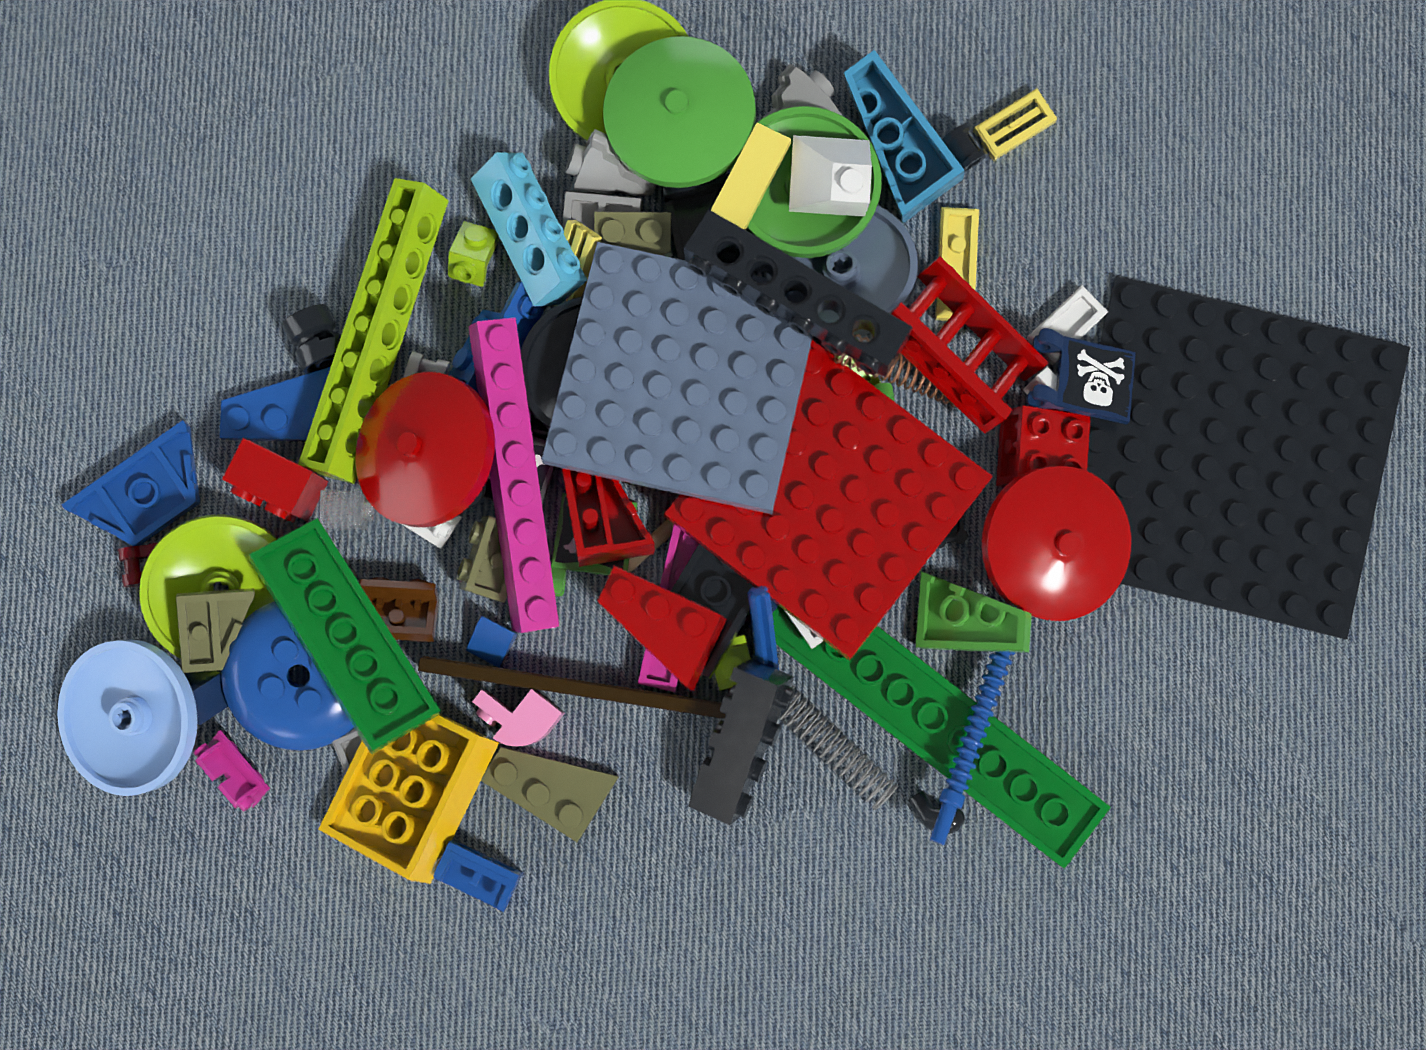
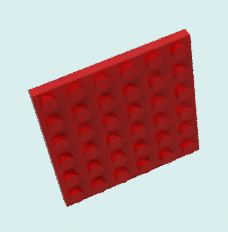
[664,340,993,661]

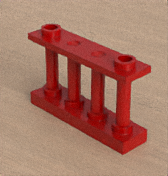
[889,256,1048,434]

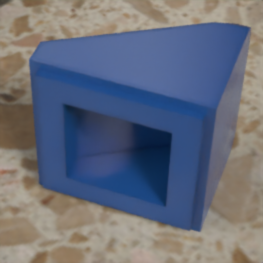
[466,616,518,668]

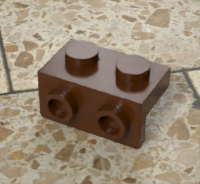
[359,577,439,642]

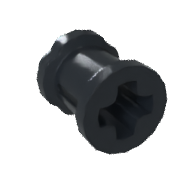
[942,123,988,173]

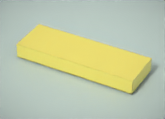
[711,123,791,230]
[935,207,979,321]

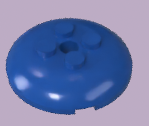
[221,601,354,750]

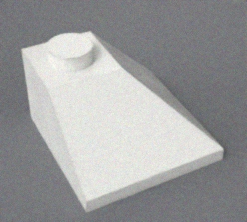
[789,135,872,216]

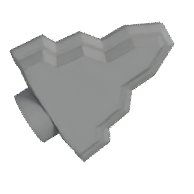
[763,64,842,118]
[565,129,657,197]

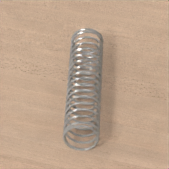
[780,683,898,810]

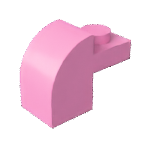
[472,689,565,746]

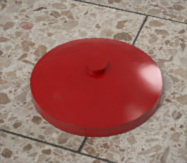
[355,372,495,527]
[982,466,1131,621]

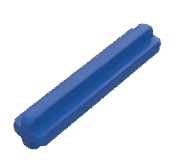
[747,586,779,670]

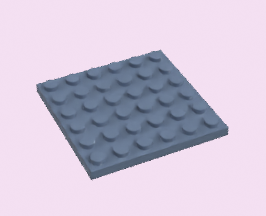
[542,242,813,514]

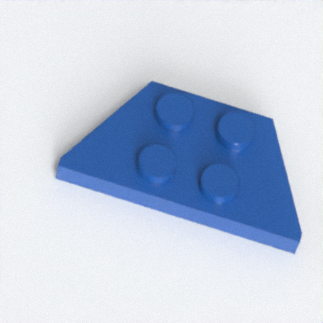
[61,420,200,546]

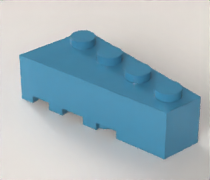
[844,50,964,223]

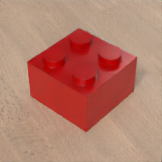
[222,438,328,523]

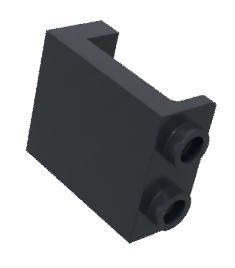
[663,171,738,264]

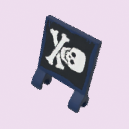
[1027,328,1136,424]

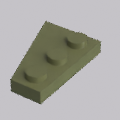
[481,747,620,842]

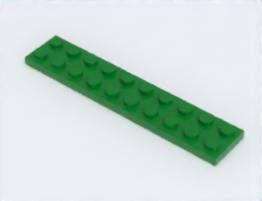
[772,606,1111,869]

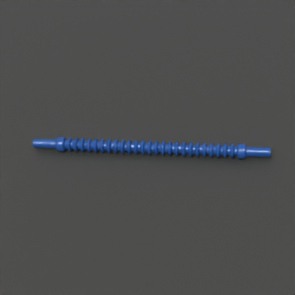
[929,604,1016,845]

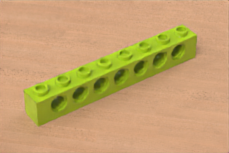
[298,178,449,484]

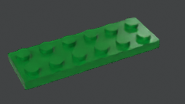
[249,518,440,755]

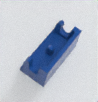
[433,839,523,912]

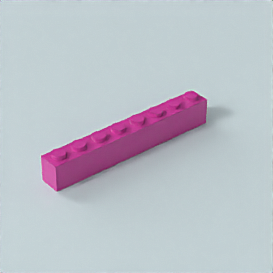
[468,317,559,633]

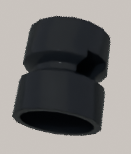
[282,304,341,374]

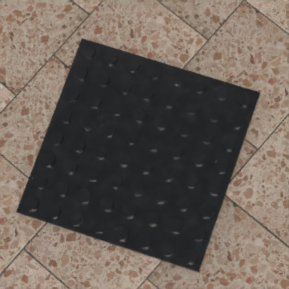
[1087,276,1410,640]

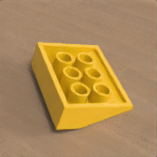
[318,714,499,884]

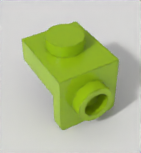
[448,221,499,287]

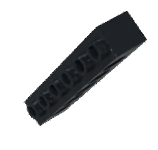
[684,210,913,377]

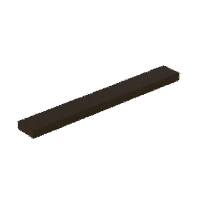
[418,656,726,719]

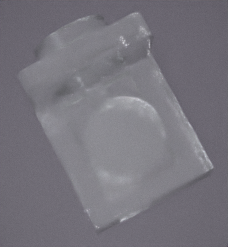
[319,488,374,530]

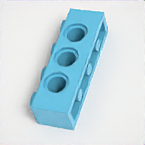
[471,152,587,306]

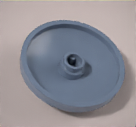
[766,205,918,335]

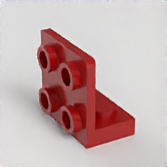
[996,406,1090,487]

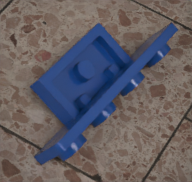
[449,281,546,393]

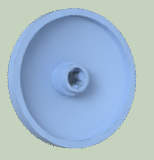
[57,639,197,796]

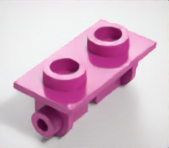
[193,730,270,812]

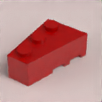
[561,468,655,567]
[597,566,727,690]

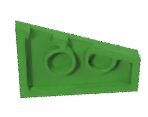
[916,571,1032,653]

